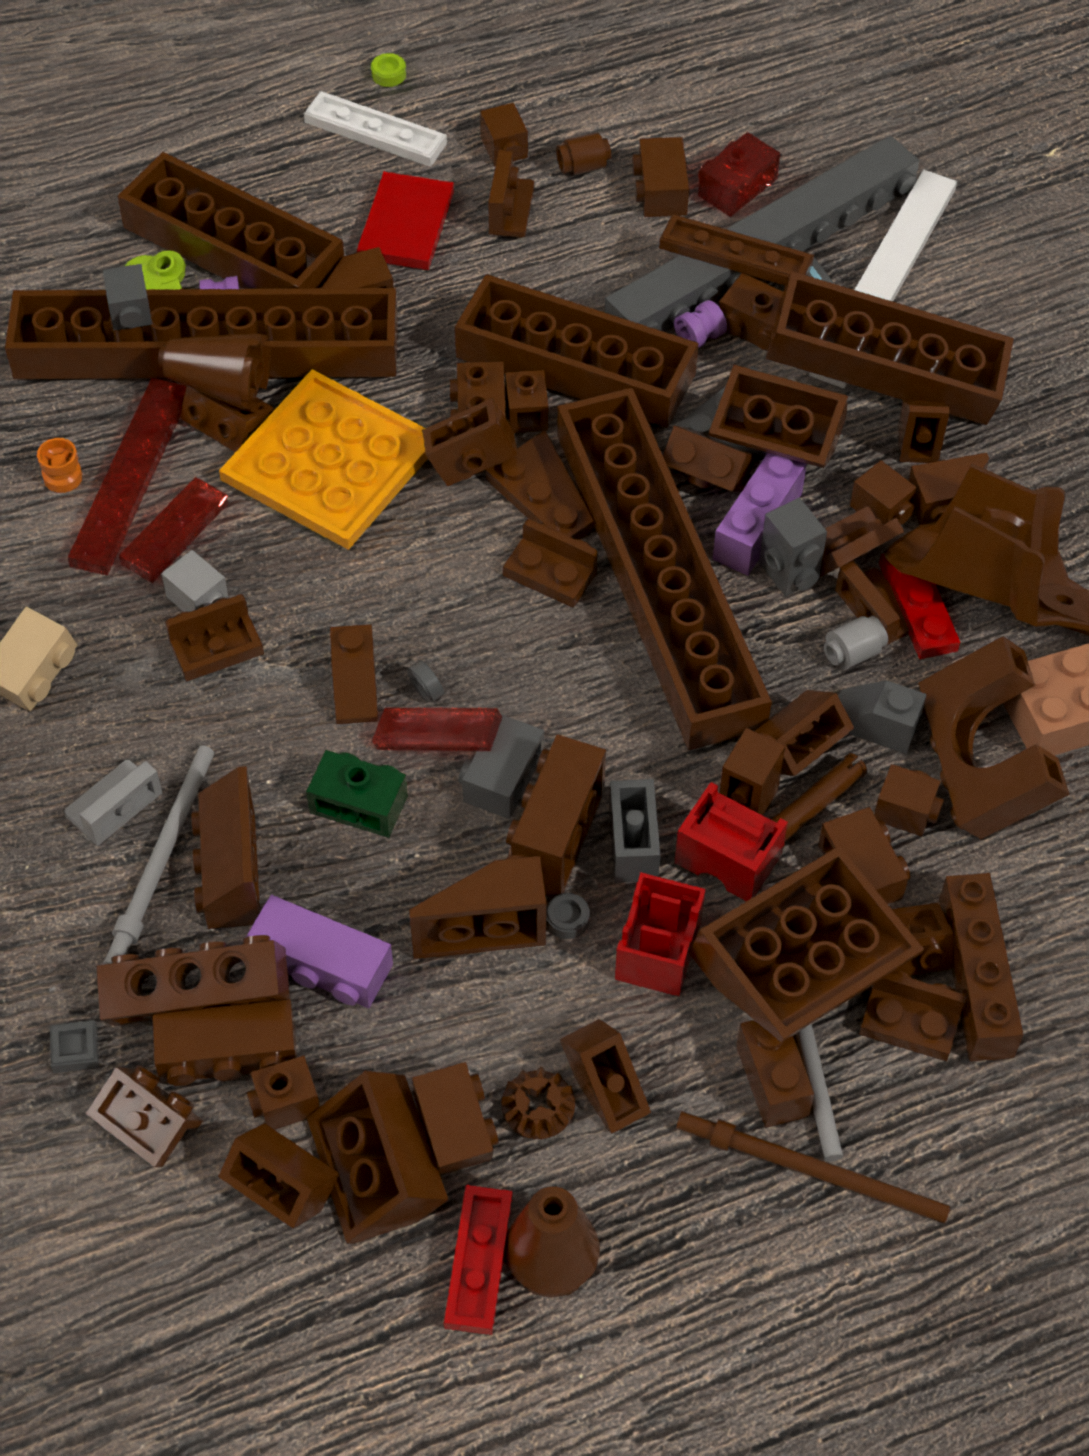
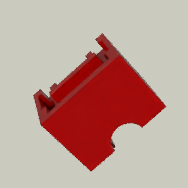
[674,782,788,901]
[615,872,706,997]

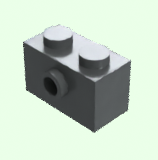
[759,497,827,597]

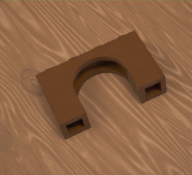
[918,636,1070,839]

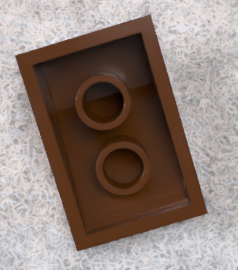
[409,855,546,959]

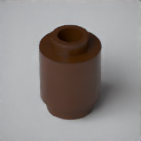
[556,132,611,176]

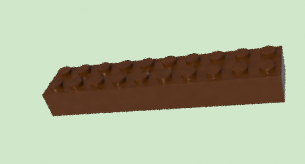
[5,288,398,379]
[557,388,772,751]

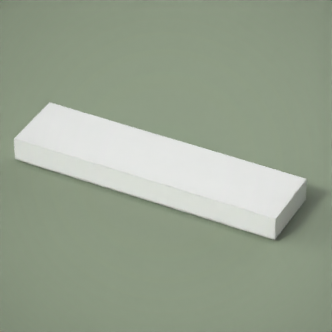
[304,91,447,167]

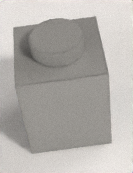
[161,550,229,612]

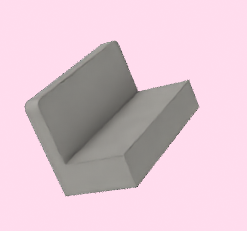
[64,760,162,846]

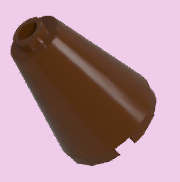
[158,333,271,412]
[505,1186,600,1298]

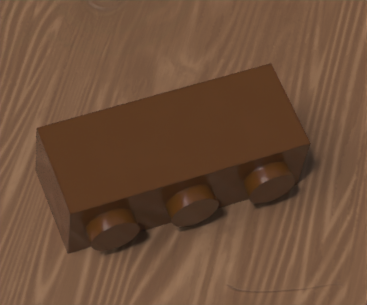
[153,999,297,1086]

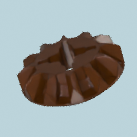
[501,1067,575,1139]

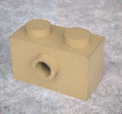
[0,606,77,712]

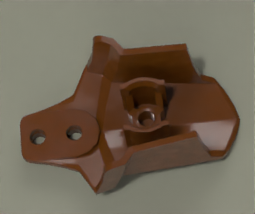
[884,464,1089,636]

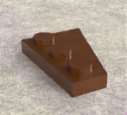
[486,430,594,540]

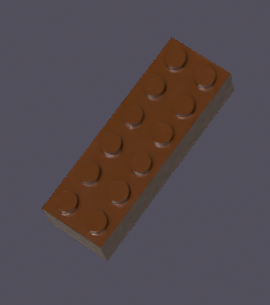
[117,152,344,289]
[765,271,1014,425]
[455,274,699,428]

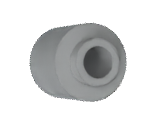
[824,616,888,670]

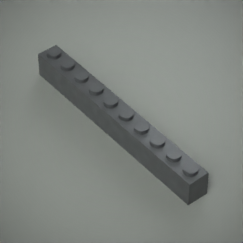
[605,135,919,332]

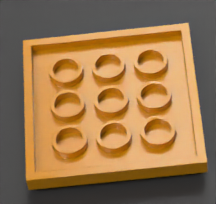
[219,369,428,550]

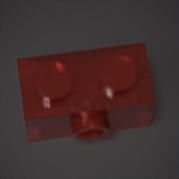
[698,132,781,217]

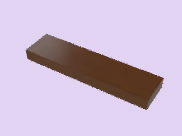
[659,214,814,286]

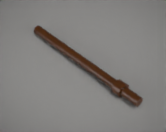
[676,1111,951,1224]

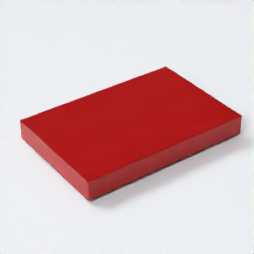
[357,171,454,270]

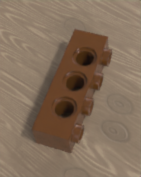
[939,873,1024,1062]
[96,935,290,1026]

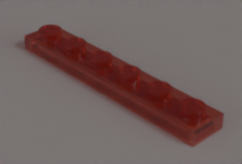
[67,378,187,576]

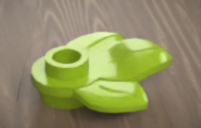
[125,250,186,289]

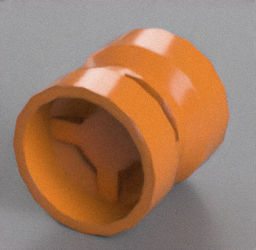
[37,438,83,493]

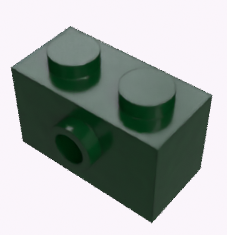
[306,750,408,838]

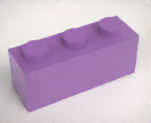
[712,453,807,576]
[246,895,393,1008]

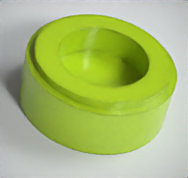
[371,53,406,87]

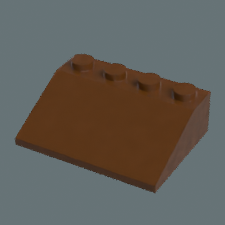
[689,846,924,1042]

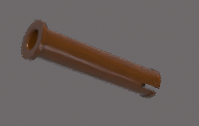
[766,753,867,848]

